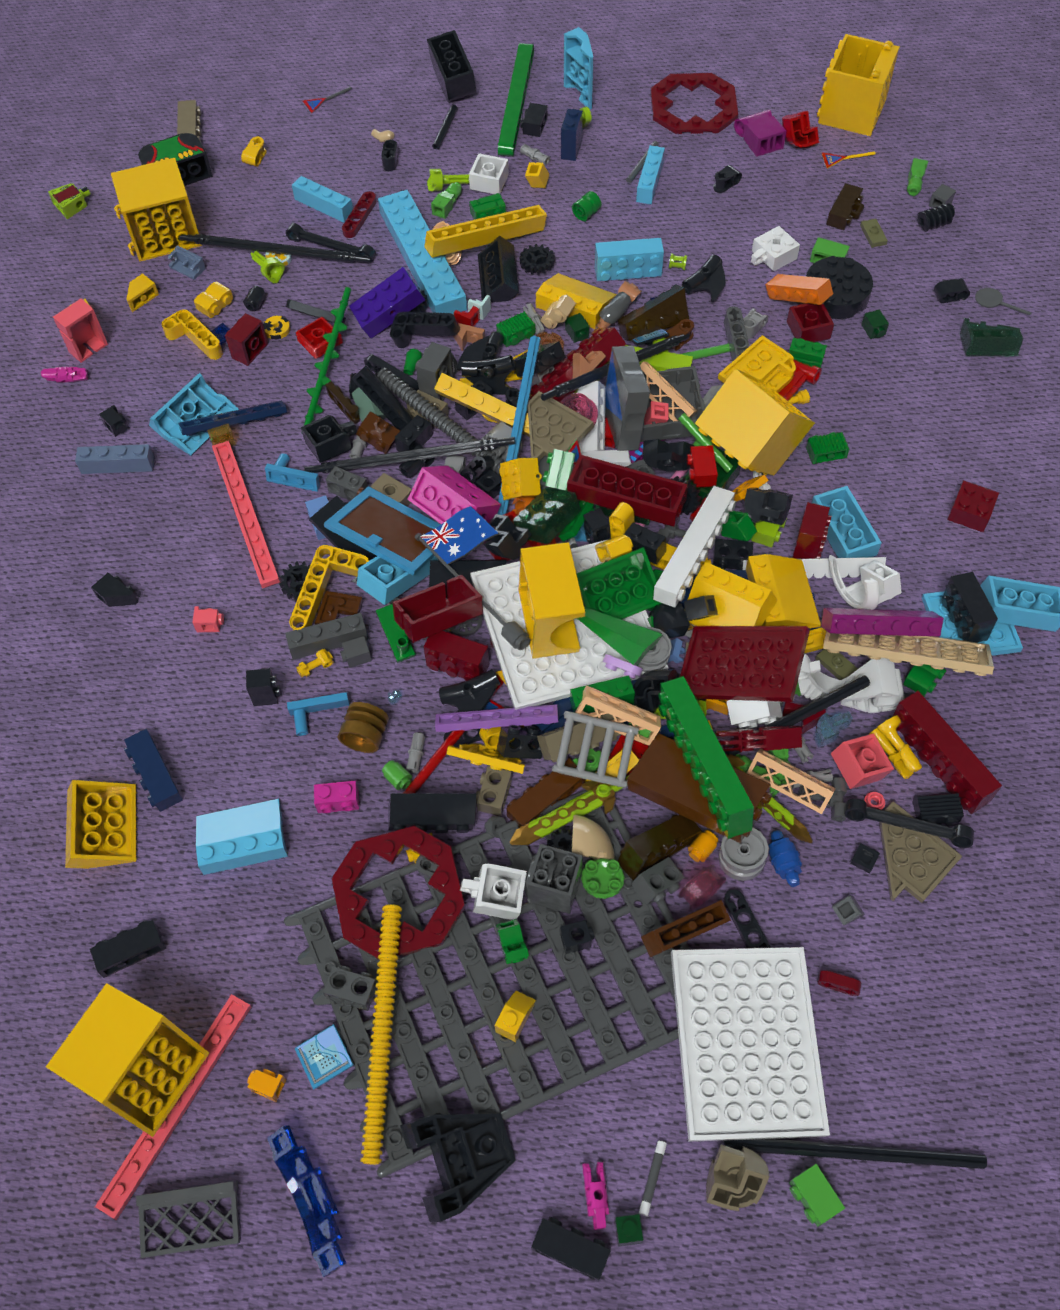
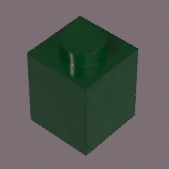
[861,309,889,339]
[565,313,590,343]
[614,1214,643,1247]

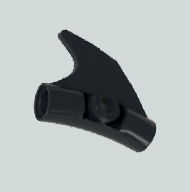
[682,255,726,302]
[457,332,504,371]
[462,355,515,395]
[439,669,500,712]

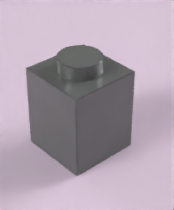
[929,184,956,208]
[340,636,372,668]

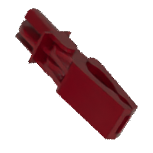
[715,725,802,752]

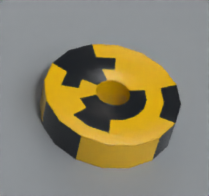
[263,316,290,340]

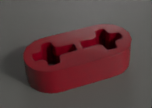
[817,970,862,996]

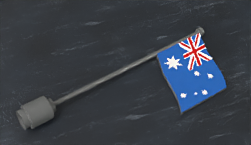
[415,506,530,650]

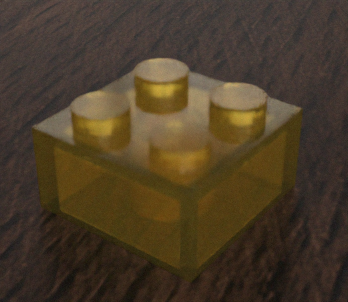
[207,423,236,446]

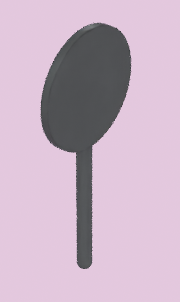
[975,288,1032,315]

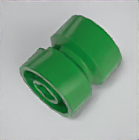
[572,191,602,222]

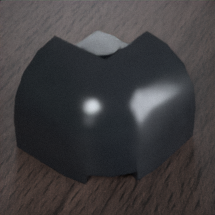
[643,439,694,472]
[745,487,793,525]
[483,514,532,560]
[648,603,690,639]
[633,669,679,713]

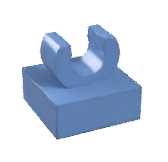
[668,638,685,663]

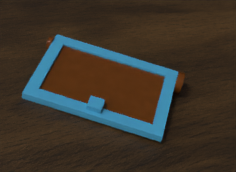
[324,486,441,576]

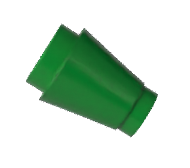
[403,349,422,376]

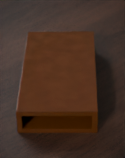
[627,733,772,843]

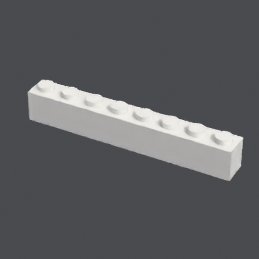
[653,486,736,607]

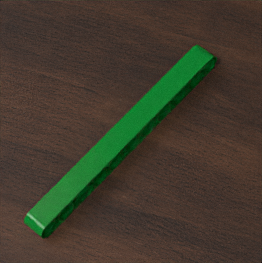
[498,43,534,156]

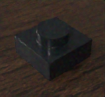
[850,843,880,874]

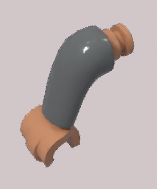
[597,281,642,328]

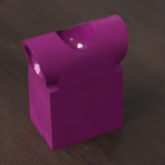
[734,109,786,157]

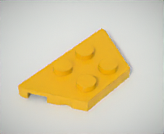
[447,743,525,774]

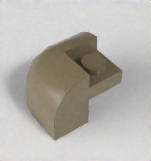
[706,1145,769,1211]

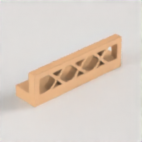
[640,362,697,422]
[575,685,661,746]
[747,748,836,814]

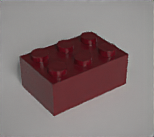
[792,502,832,559]
[423,631,489,681]

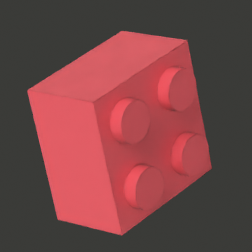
[831,734,894,789]

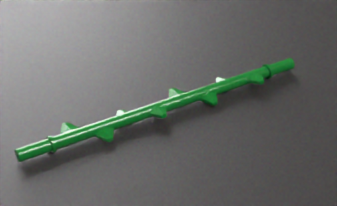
[301,287,351,433]

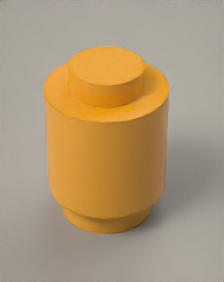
[688,830,718,862]

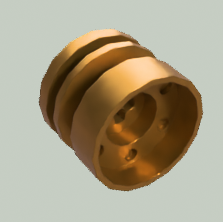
[337,702,389,753]

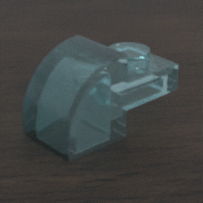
[814,711,853,748]

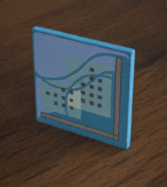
[294,1024,354,1090]

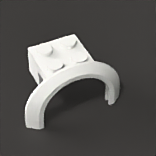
[829,555,902,610]

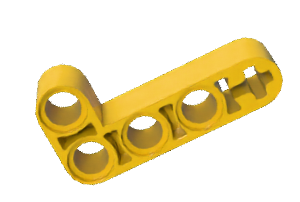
[161,309,223,360]

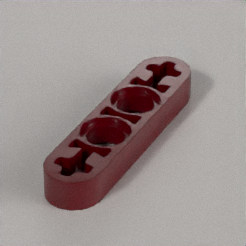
[342,191,377,238]

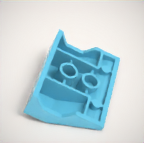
[564,27,593,109]
[149,373,239,456]
[196,799,288,875]

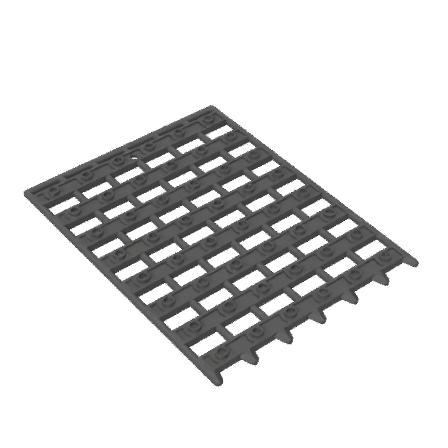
[284,790,690,1178]

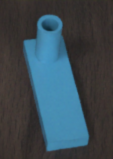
[265,453,320,492]
[287,692,350,736]

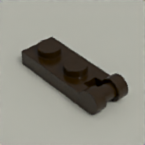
[325,381,360,424]

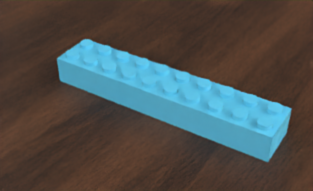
[378,189,467,314]

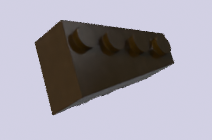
[618,284,689,341]
[618,814,702,881]

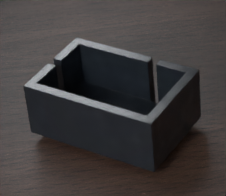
[942,571,998,643]

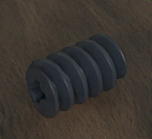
[917,203,955,231]

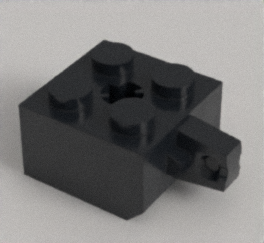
[300,415,357,463]

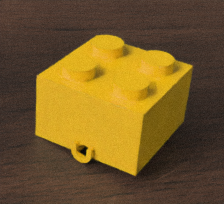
[499,458,542,500]

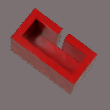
[687,445,718,487]

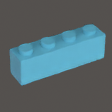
[636,146,665,205]
[292,176,353,223]

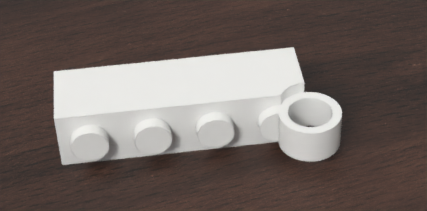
[576,381,605,453]

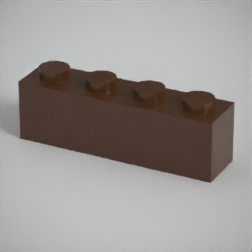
[506,758,586,828]
[641,900,731,958]

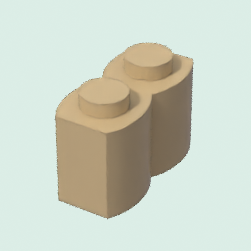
[541,295,576,329]

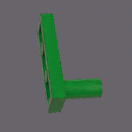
[558,500,595,541]
[375,604,415,663]

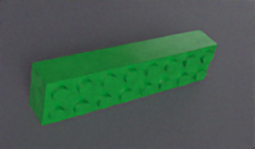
[658,676,754,839]

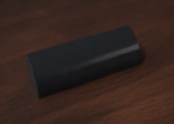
[351,365,414,431]

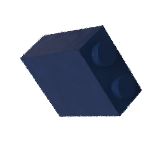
[561,109,583,161]

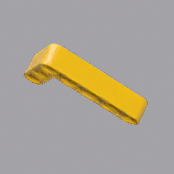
[609,502,702,577]
[289,545,369,631]

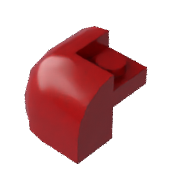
[782,111,819,147]

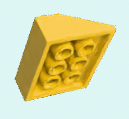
[536,273,617,329]
[746,554,821,628]
[688,562,777,626]
[65,780,136,869]

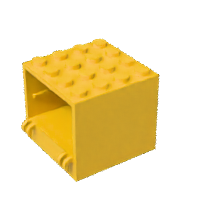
[817,34,900,136]
[111,157,202,262]
[695,368,815,475]
[46,983,209,1137]

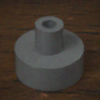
[485,816,506,838]

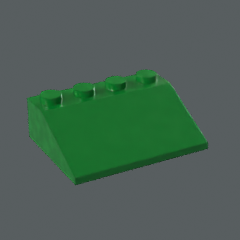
[576,547,661,620]

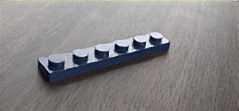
[178,400,287,436]

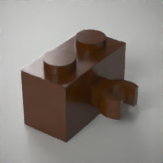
[356,411,400,454]

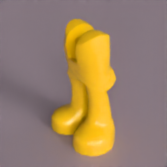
[869,715,922,779]

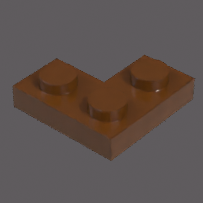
[315,591,363,625]

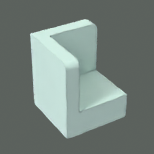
[468,295,491,320]

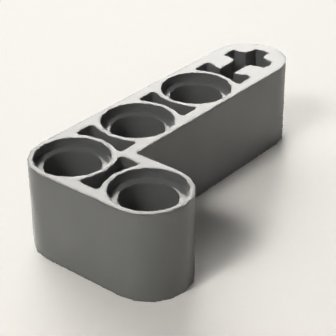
[724,306,749,361]

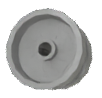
[718,828,769,881]

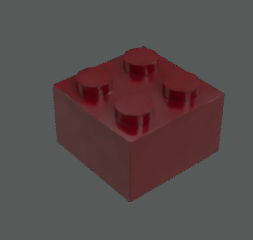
[787,303,834,342]
[225,313,268,366]
[947,480,999,532]

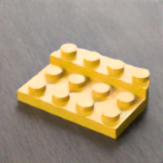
[718,335,796,393]

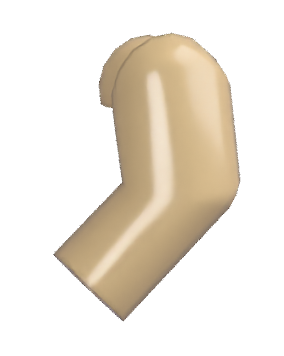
[371,129,394,142]

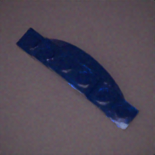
[267,1125,346,1277]

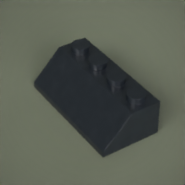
[478,236,519,302]
[429,560,507,599]
[388,793,476,833]

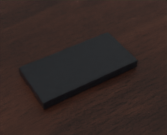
[309,496,377,568]

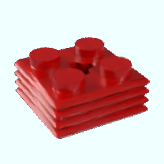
[295,317,343,359]

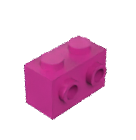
[314,781,359,813]

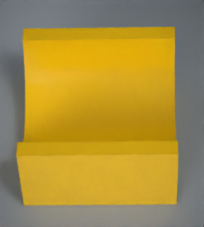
[518,542,585,659]

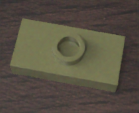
[860,219,888,248]
[815,649,858,680]

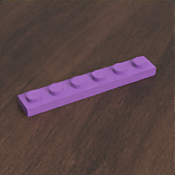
[435,704,558,732]

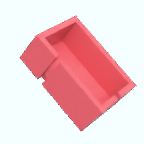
[53,299,108,362]

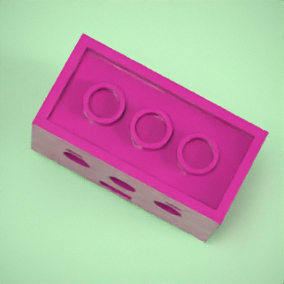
[407,465,501,524]

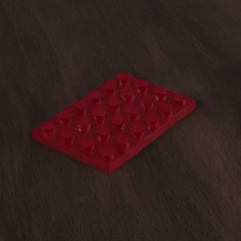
[680,626,810,702]

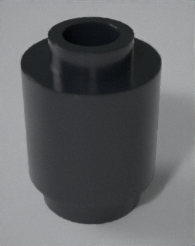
[243,286,265,311]

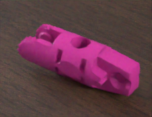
[41,367,88,382]
[582,1162,609,1230]

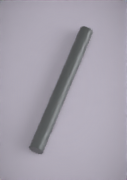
[626,141,659,183]

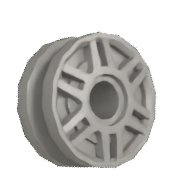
[638,627,672,672]

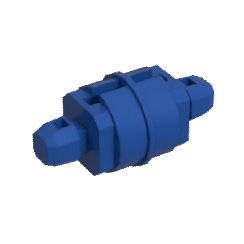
[769,830,802,887]

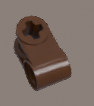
[664,319,694,351]

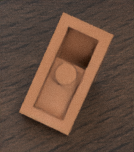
[453,323,485,351]
[573,351,606,378]

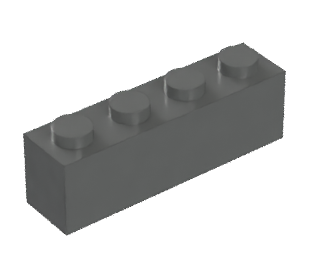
[285,613,368,660]

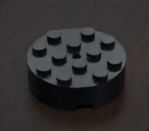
[806,256,873,319]

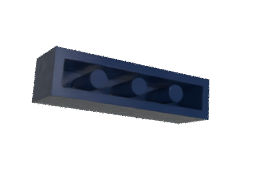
[124,729,183,812]

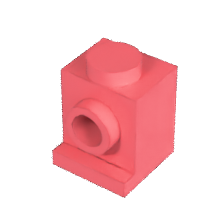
[644,401,668,425]
[193,606,224,632]

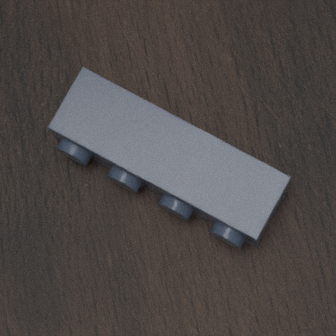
[75,444,155,474]

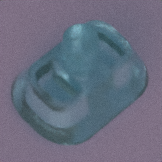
[388,690,402,705]

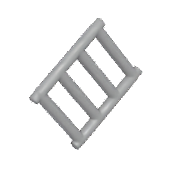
[552,711,639,788]

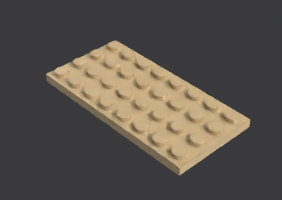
[823,631,994,676]

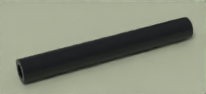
[432,104,458,150]

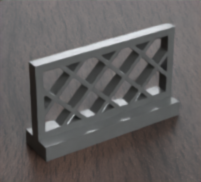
[136,1180,240,1258]

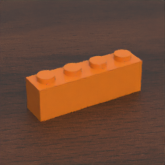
[765,274,833,305]

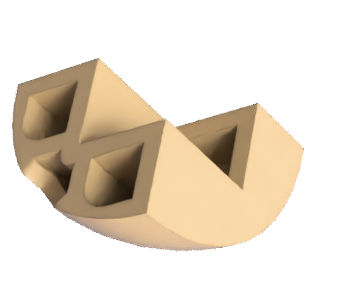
[572,815,615,860]

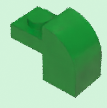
[495,919,529,964]

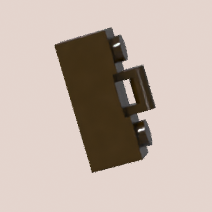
[826,183,865,230]

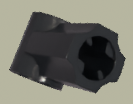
[399,445,435,478]

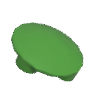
[581,858,624,899]

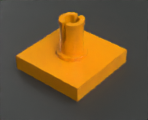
[732,474,769,502]

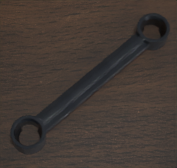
[285,223,376,264]
[845,798,974,848]

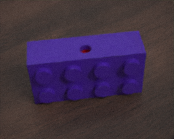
[349,267,425,338]

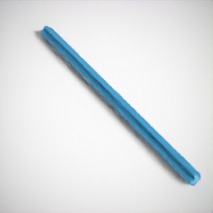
[497,336,541,515]

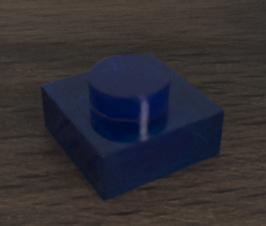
[210,323,230,345]

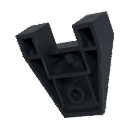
[400,1113,516,1222]

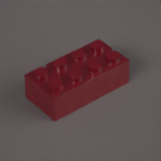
[393,575,483,643]

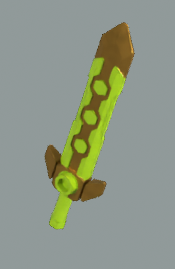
[726,755,813,843]
[510,775,629,845]

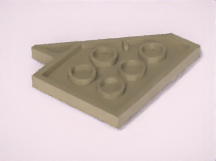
[528,391,594,462]
[879,801,962,903]

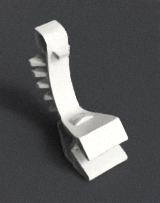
[798,654,905,713]

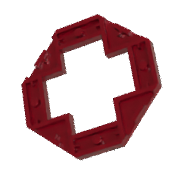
[650,73,738,134]
[331,826,465,960]

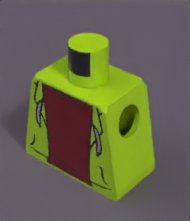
[48,183,91,219]

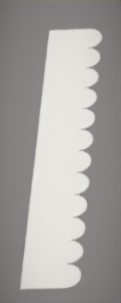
[743,557,886,578]

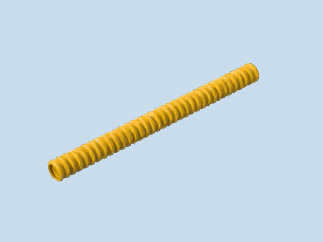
[360,904,402,1164]

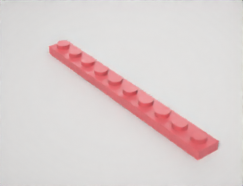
[212,441,280,588]
[95,994,251,1220]

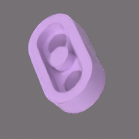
[603,654,643,679]

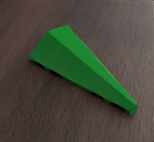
[577,607,663,666]

